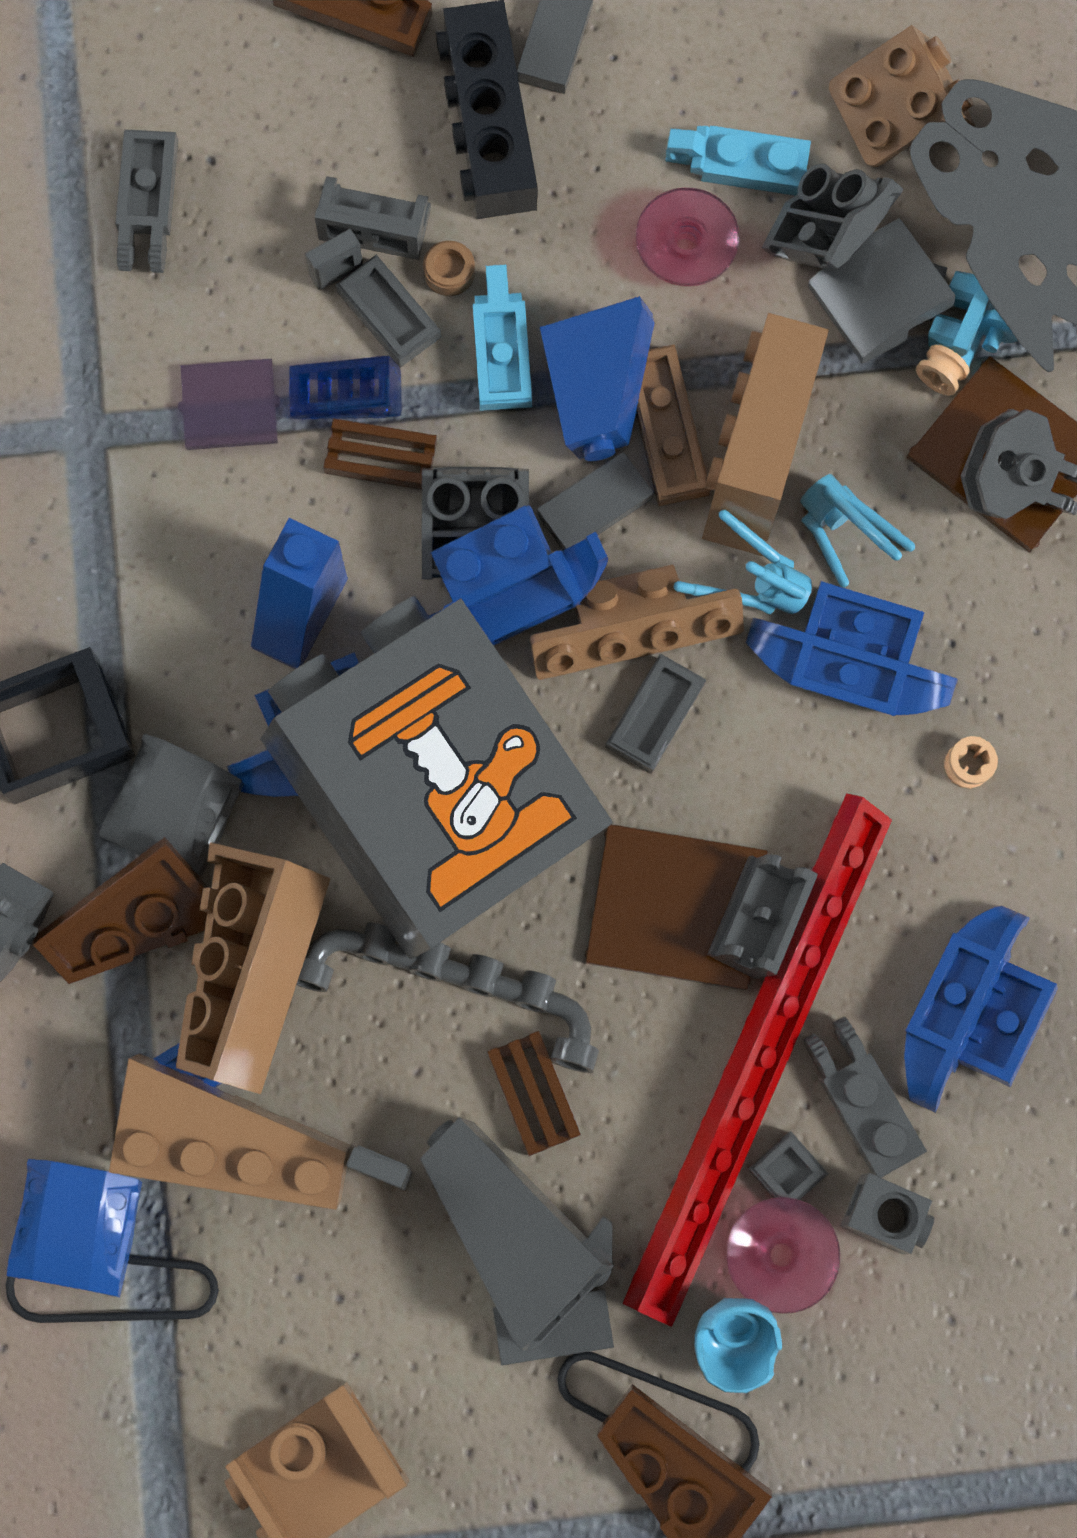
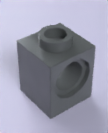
[840,1173,935,1254]

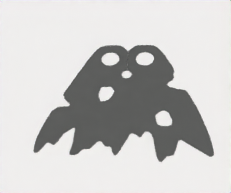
[910,79,1077,372]

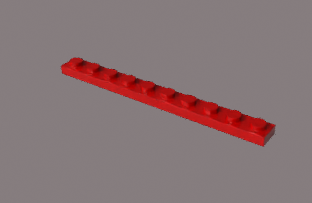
[622,793,892,1327]

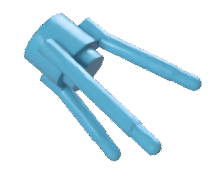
[800,474,915,588]
[673,510,812,615]

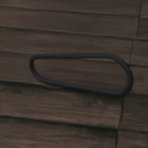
[5,1256,219,1323]
[557,1352,760,1472]

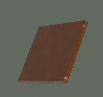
[906,356,1077,553]
[584,824,768,991]

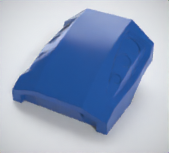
[6,1159,142,1298]

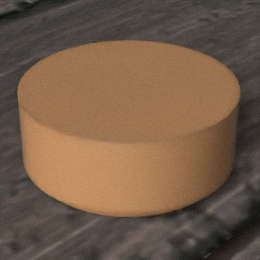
[423,240,475,296]
[267,1422,327,1483]

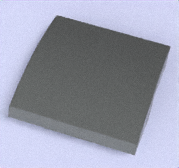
[808,218,956,364]

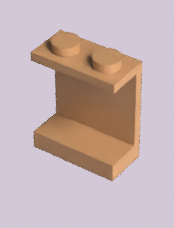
[224,1382,409,1538]

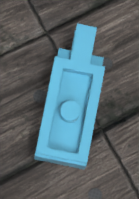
[666,125,811,196]
[473,265,532,411]

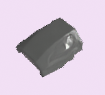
[762,164,904,269]
[422,467,529,580]
[98,734,244,878]

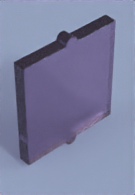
[178,358,281,450]

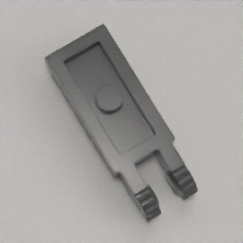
[115,129,179,273]
[803,1017,927,1178]

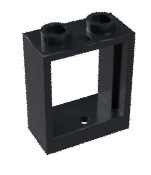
[0,647,136,805]

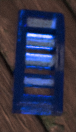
[289,355,402,419]

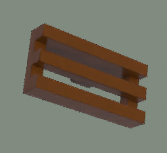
[323,418,437,490]
[487,1031,581,1156]

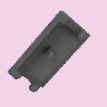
[315,176,431,260]
[707,854,818,979]

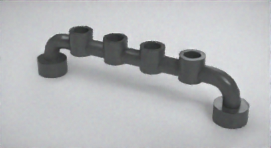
[296,922,599,1073]

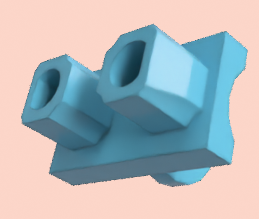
[928,271,1018,367]

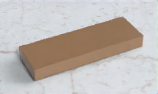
[636,344,711,506]

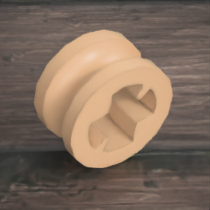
[915,345,970,396]
[944,736,998,789]

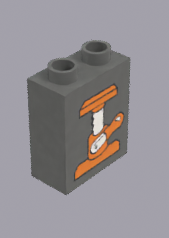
[260,596,614,959]

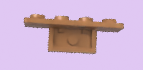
[530,564,744,680]

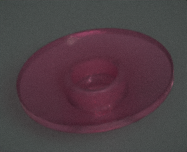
[636,188,739,287]
[726,1197,840,1314]

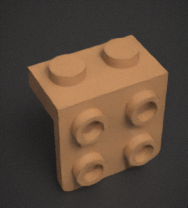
[829,25,975,167]

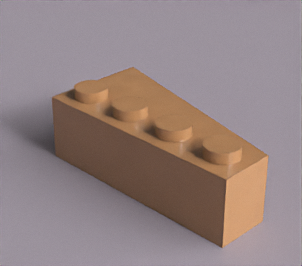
[702,312,829,556]
[176,842,331,1094]
[109,1053,351,1210]

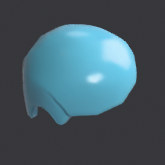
[694,1298,782,1393]

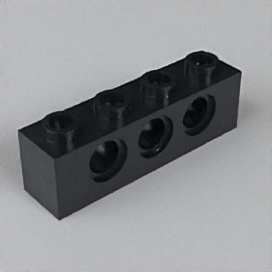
[435,0,538,219]

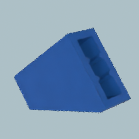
[540,296,655,461]
[251,518,348,669]

